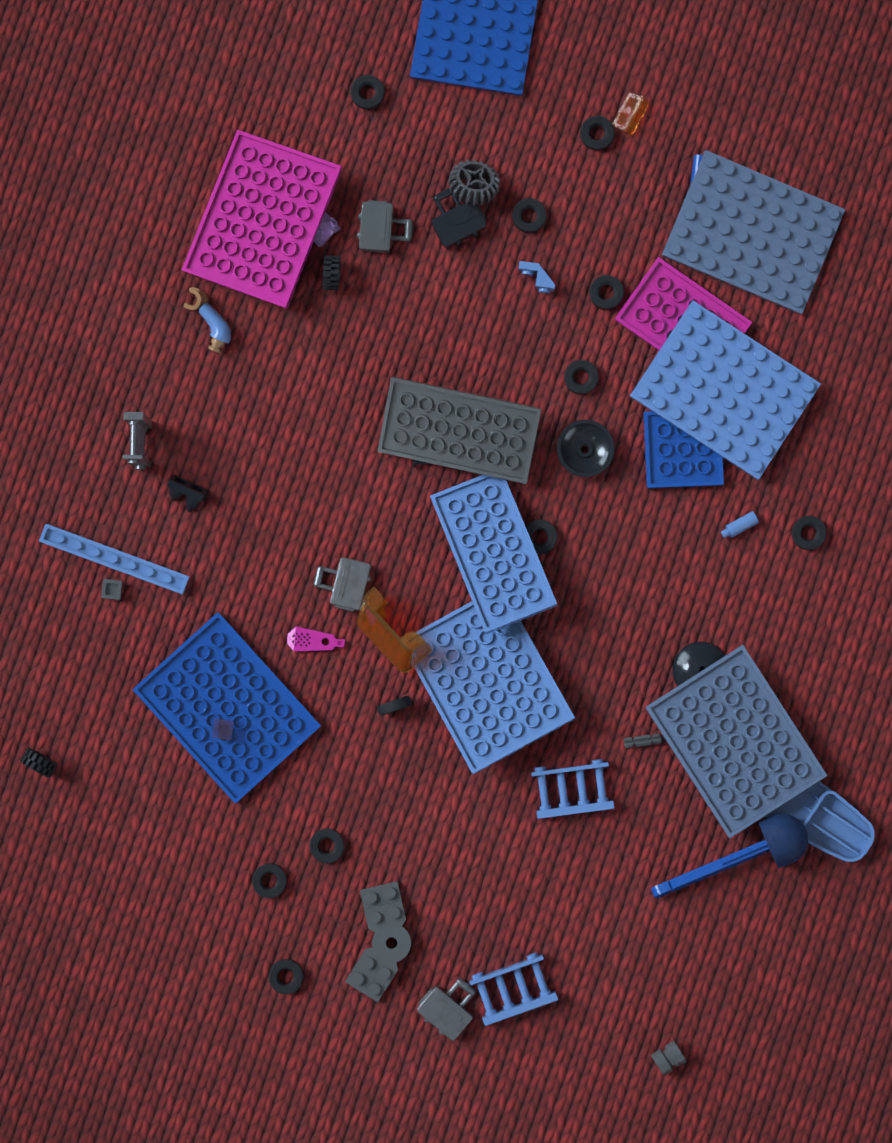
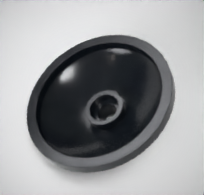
[557,420,614,477]
[672,642,725,686]

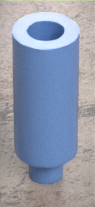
[721,511,759,538]

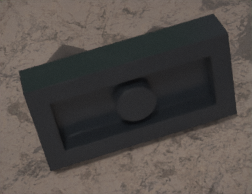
[167,474,209,512]

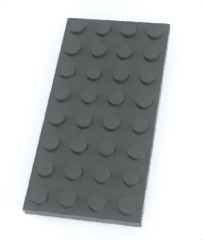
[377,376,542,484]

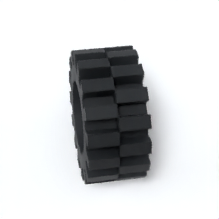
[323,255,341,291]
[20,747,58,778]

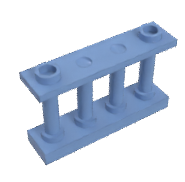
[531,759,614,819]
[469,952,558,1026]

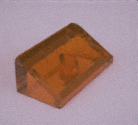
[612,92,649,136]

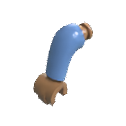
[183,287,231,353]

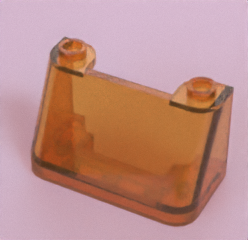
[356,587,433,673]

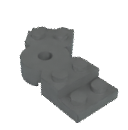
[345,881,411,1002]

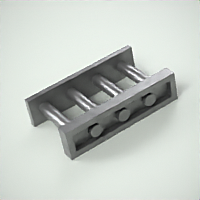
[123,412,152,470]

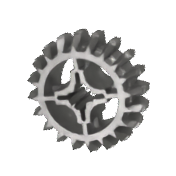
[448,158,500,206]

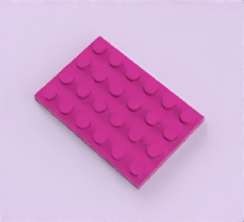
[614,257,752,351]

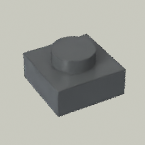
[101,579,123,600]

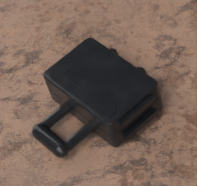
[432,188,486,249]

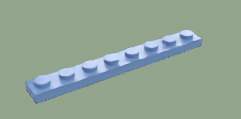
[39,523,190,595]

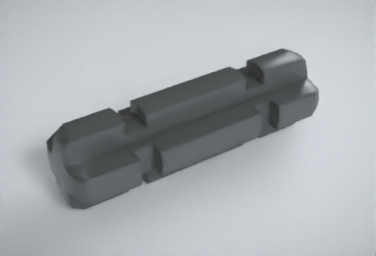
[624,733,662,748]

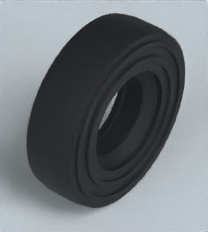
[350,75,385,110]
[580,116,614,150]
[512,198,546,233]
[589,275,624,310]
[564,360,599,395]
[791,516,826,550]
[526,520,557,554]
[377,696,412,716]
[309,828,344,863]
[252,863,287,898]
[269,959,304,994]

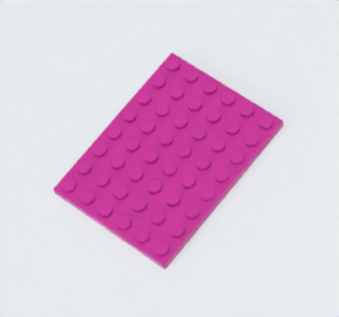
[182,130,343,309]

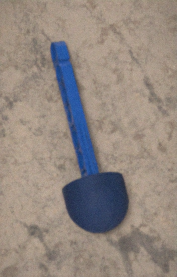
[651,814,808,898]

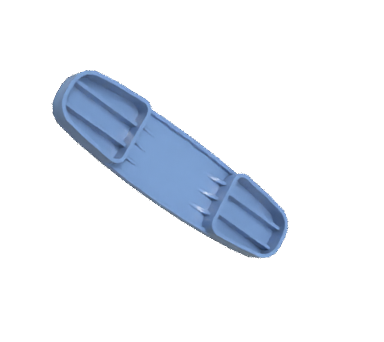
[764,781,874,862]

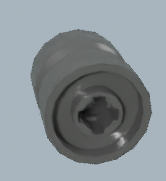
[651,1040,687,1076]

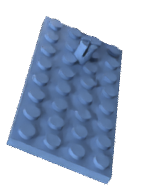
[430,475,558,634]

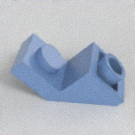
[518,261,555,294]

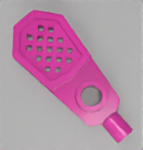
[287,627,345,651]

